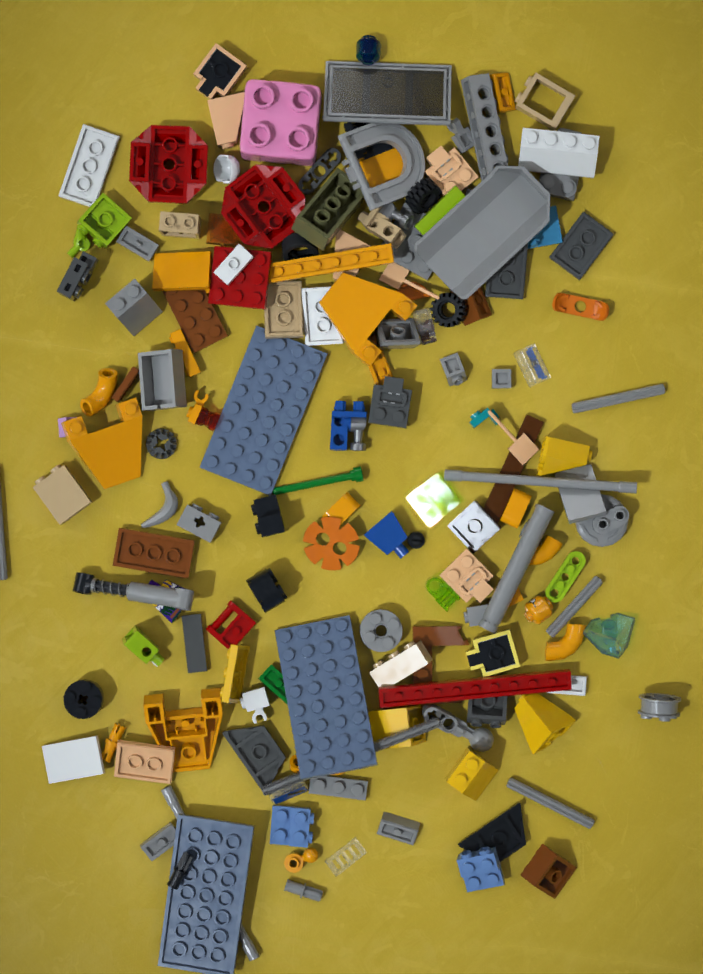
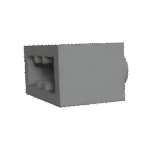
[176,503,222,543]

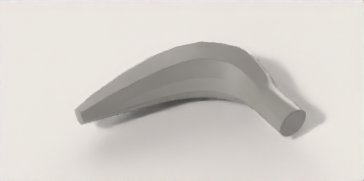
[141,481,178,528]

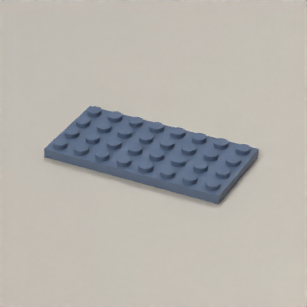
[200,325,328,496]
[275,615,378,780]
[158,813,255,974]

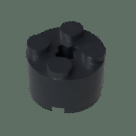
[246,568,288,613]
[63,679,104,719]

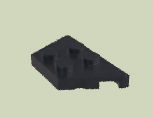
[458,802,526,862]

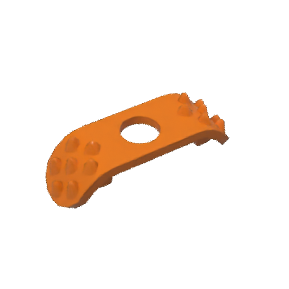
[552,293,609,321]

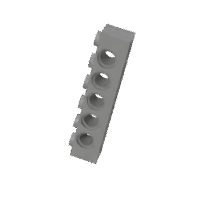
[461,73,508,181]

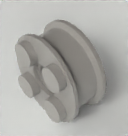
[360,609,403,652]
[638,693,681,722]

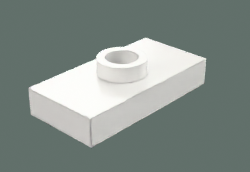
[214,244,254,286]

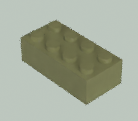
[292,168,364,251]

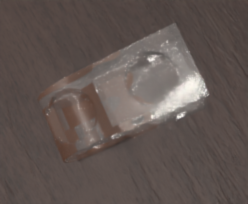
[412,307,437,346]

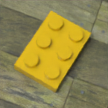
[220,644,250,703]

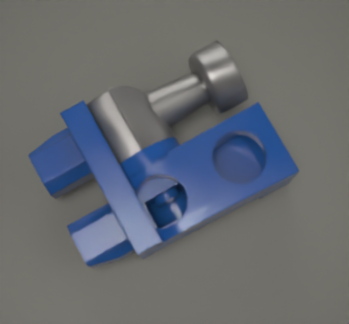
[330,401,367,451]

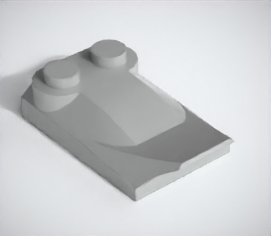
[539,128,582,201]

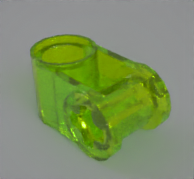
[425,577,461,612]

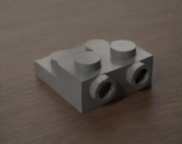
[467,696,507,728]

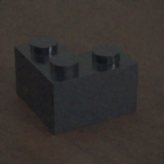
[251,495,285,537]

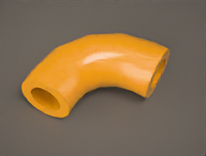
[80,368,118,417]
[529,535,563,566]
[545,624,586,661]

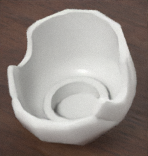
[213,154,240,184]

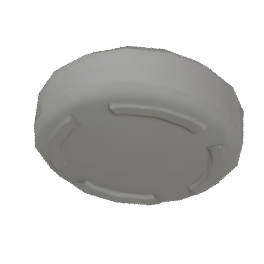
[575,494,628,547]

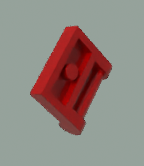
[205,600,256,649]

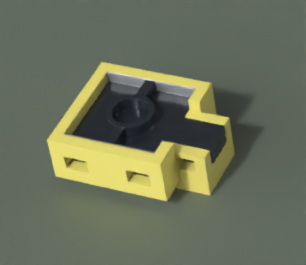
[465,629,520,677]

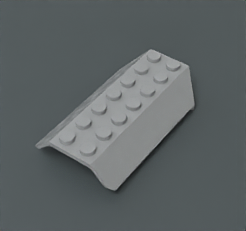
[414,166,550,299]

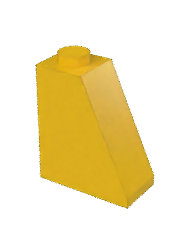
[536,436,592,476]
[514,693,576,755]

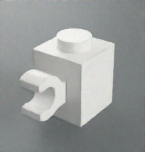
[240,686,270,724]

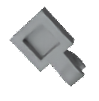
[447,118,474,153]

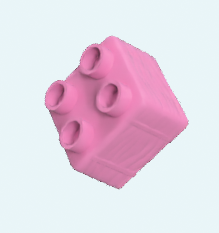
[240,79,322,166]

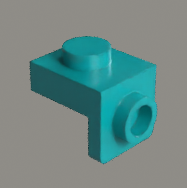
[469,408,500,429]

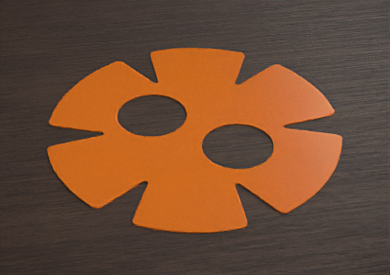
[303,517,360,570]

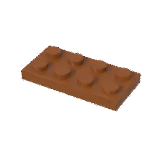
[162,290,228,354]
[113,528,195,578]

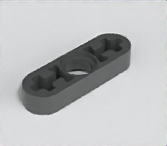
[298,148,341,195]

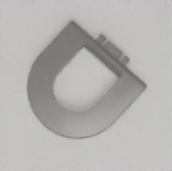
[337,123,425,211]

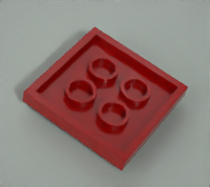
[208,246,272,310]

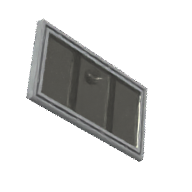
[322,61,452,126]

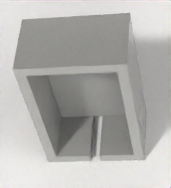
[138,349,187,411]

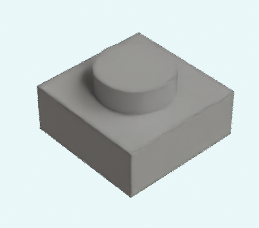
[492,369,511,389]

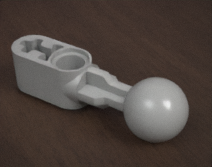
[422,704,494,752]

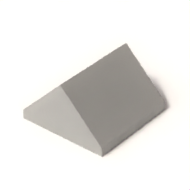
[376,318,420,349]

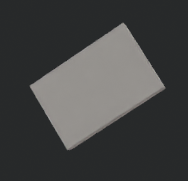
[554,464,606,524]

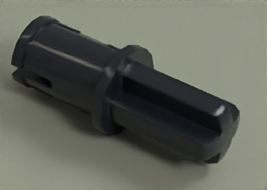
[167,851,194,890]

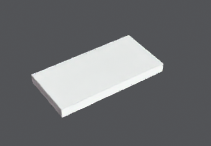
[58,124,120,207]

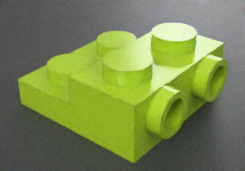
[77,193,132,248]

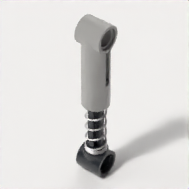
[73,572,194,611]

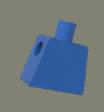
[364,511,409,559]

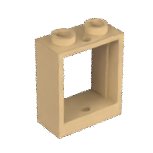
[514,73,575,131]
[159,211,202,239]

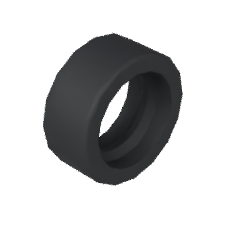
[282,233,319,261]

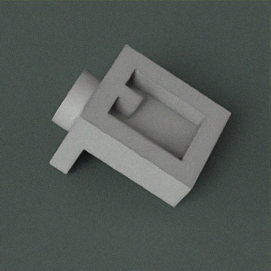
[440,353,467,386]

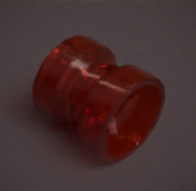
[196,407,221,431]

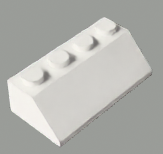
[518,128,600,178]

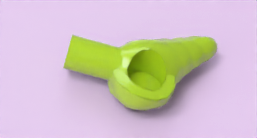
[67,225,91,258]

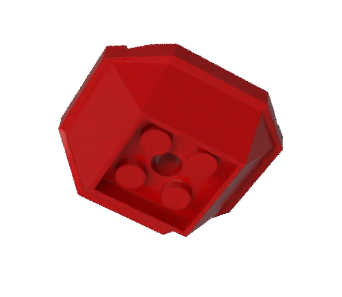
[129,125,208,204]
[221,164,306,249]

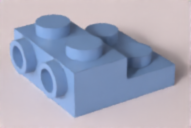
[270,805,314,848]
[457,847,505,892]

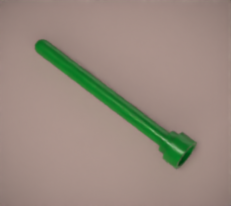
[272,466,364,495]

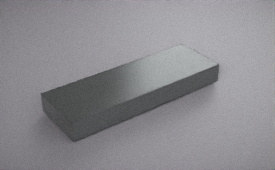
[182,614,207,673]

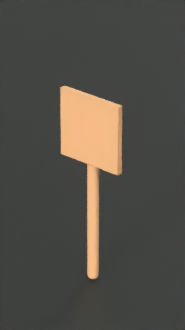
[379,263,440,300]
[488,410,539,465]

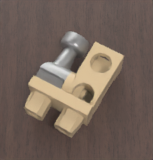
[358,203,414,250]

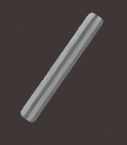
[546,576,603,637]

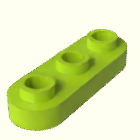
[545,551,586,603]

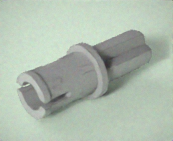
[284,879,323,902]

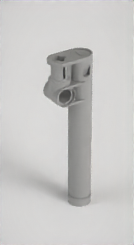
[478,504,555,634]

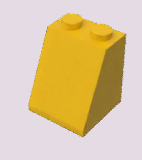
[368,704,426,749]
[445,747,499,801]

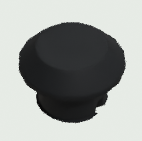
[408,532,425,549]

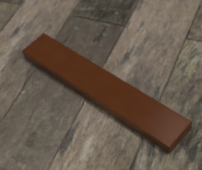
[484,414,544,523]

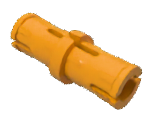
[101,723,126,763]

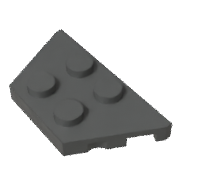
[222,725,286,789]

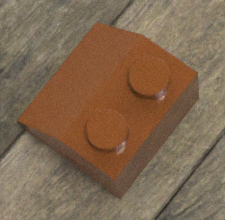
[521,844,577,899]

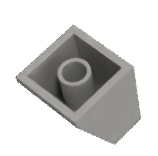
[105,279,163,336]

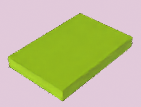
[414,185,465,235]

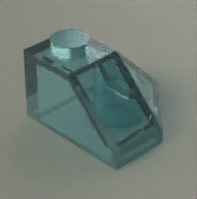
[583,613,635,659]

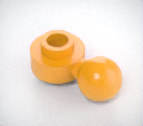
[284,848,318,873]

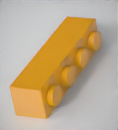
[169,329,201,378]

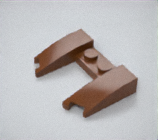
[413,626,469,704]

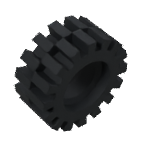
[405,178,442,214]
[430,292,468,327]

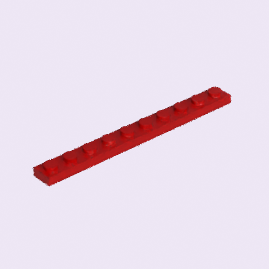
[378,669,572,708]

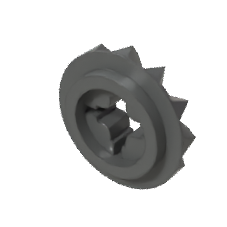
[146,428,177,459]

